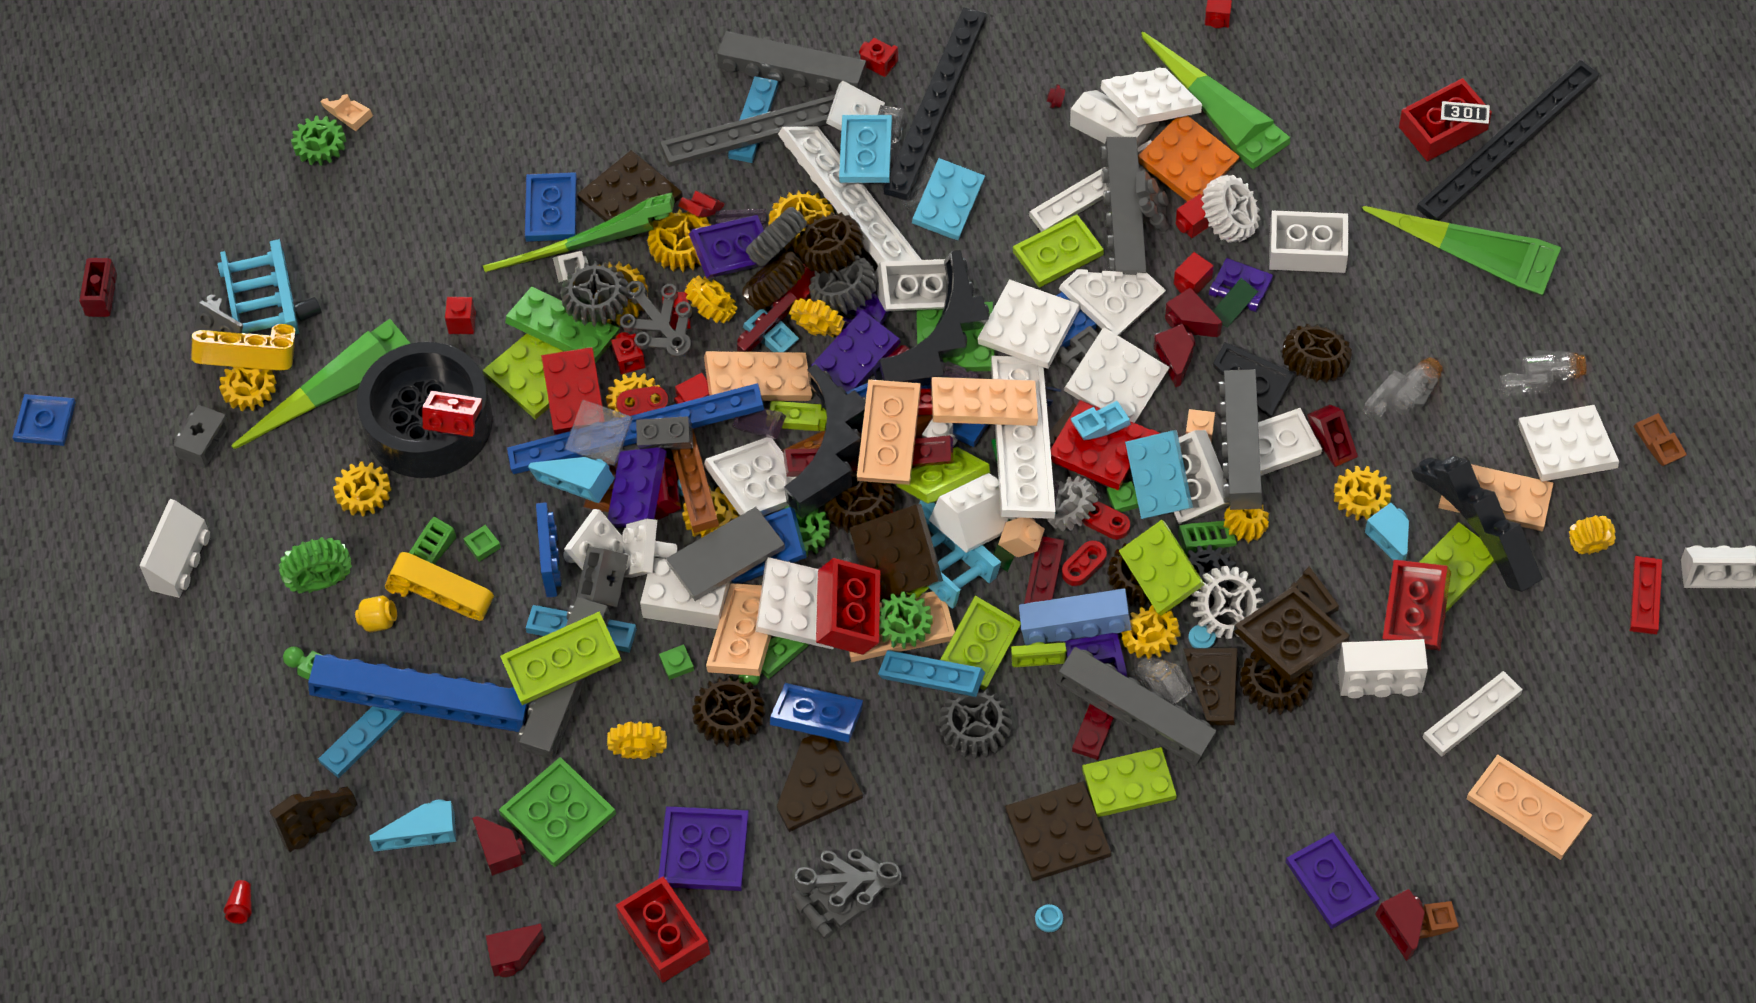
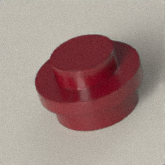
[1046,84,1065,109]

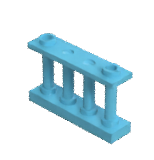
[218,239,299,334]
[919,500,1001,609]

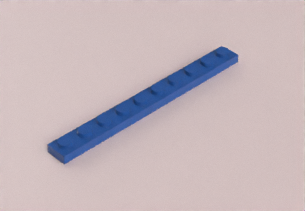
[507,383,765,474]

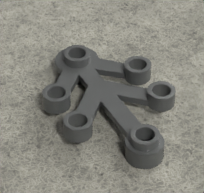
[620,281,692,357]
[794,849,902,913]

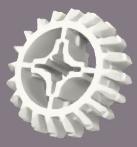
[1201,175,1260,243]
[1190,566,1264,639]

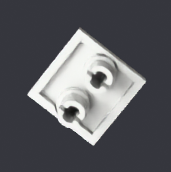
[563,509,624,570]
[622,519,677,578]

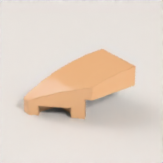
[321,94,373,131]

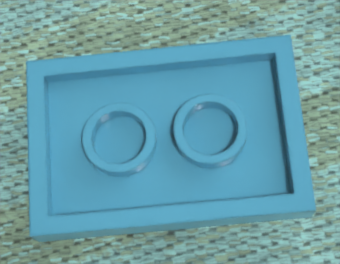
[839,115,892,183]
[912,158,985,240]
[1125,430,1193,519]

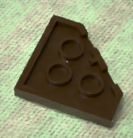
[777,735,863,832]
[269,786,358,852]

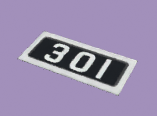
[1441,101,1490,124]

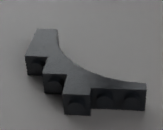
[873,250,989,386]
[784,364,866,518]
[1411,456,1543,592]

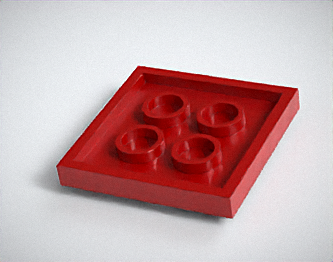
[1050,400,1150,490]

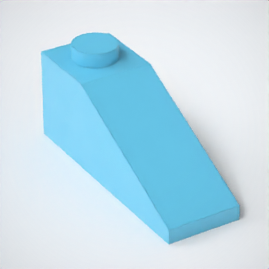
[528,457,615,503]
[370,800,456,851]

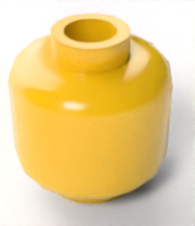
[355,595,397,633]

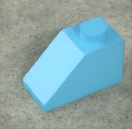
[1365,503,1409,561]

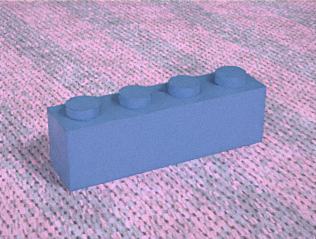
[1019,589,1132,645]

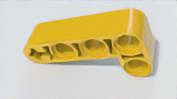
[191,324,295,370]
[385,552,494,621]

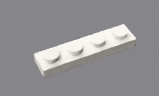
[1423,671,1523,757]

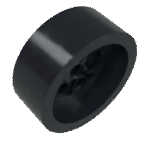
[357,342,493,478]

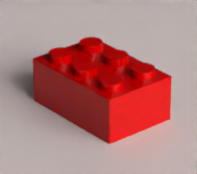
[1399,78,1492,161]
[541,347,605,435]
[816,558,880,655]
[1383,560,1451,651]
[616,876,710,983]

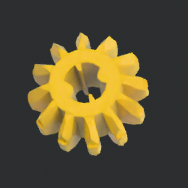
[1224,505,1269,543]
[1569,515,1616,555]

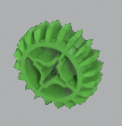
[279,537,352,593]

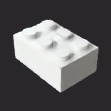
[1269,211,1348,273]
[640,557,732,629]
[1338,639,1428,698]

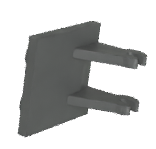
[194,295,243,333]

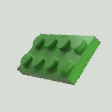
[505,287,620,363]

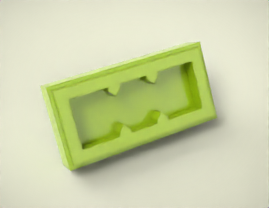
[1011,642,1066,668]

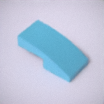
[743,309,799,352]
[1071,401,1131,440]

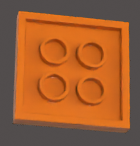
[1138,115,1240,202]

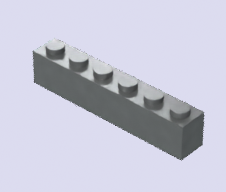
[717,31,867,92]
[1100,137,1146,275]
[1219,369,1262,510]
[518,597,611,760]
[1055,647,1216,766]

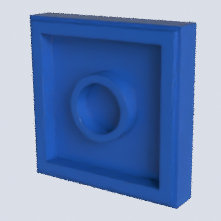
[12,394,76,446]

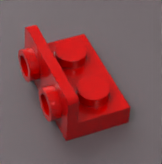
[422,391,482,437]

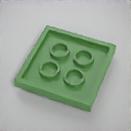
[917,302,994,372]
[499,757,616,868]

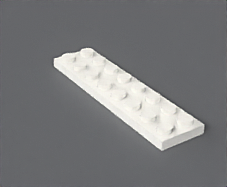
[778,126,921,265]
[991,356,1056,519]

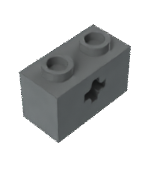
[174,405,230,468]
[636,416,693,450]
[576,546,628,607]

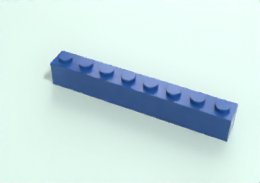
[308,654,529,732]

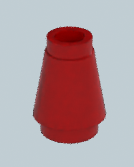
[224,880,252,924]

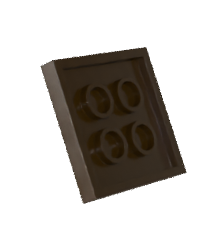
[577,150,683,241]
[849,504,943,602]
[1234,586,1350,682]
[1005,781,1111,881]

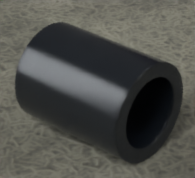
[294,297,322,321]

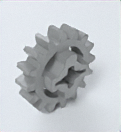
[1046,476,1098,531]

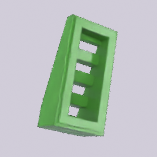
[409,517,456,565]
[1178,521,1237,556]

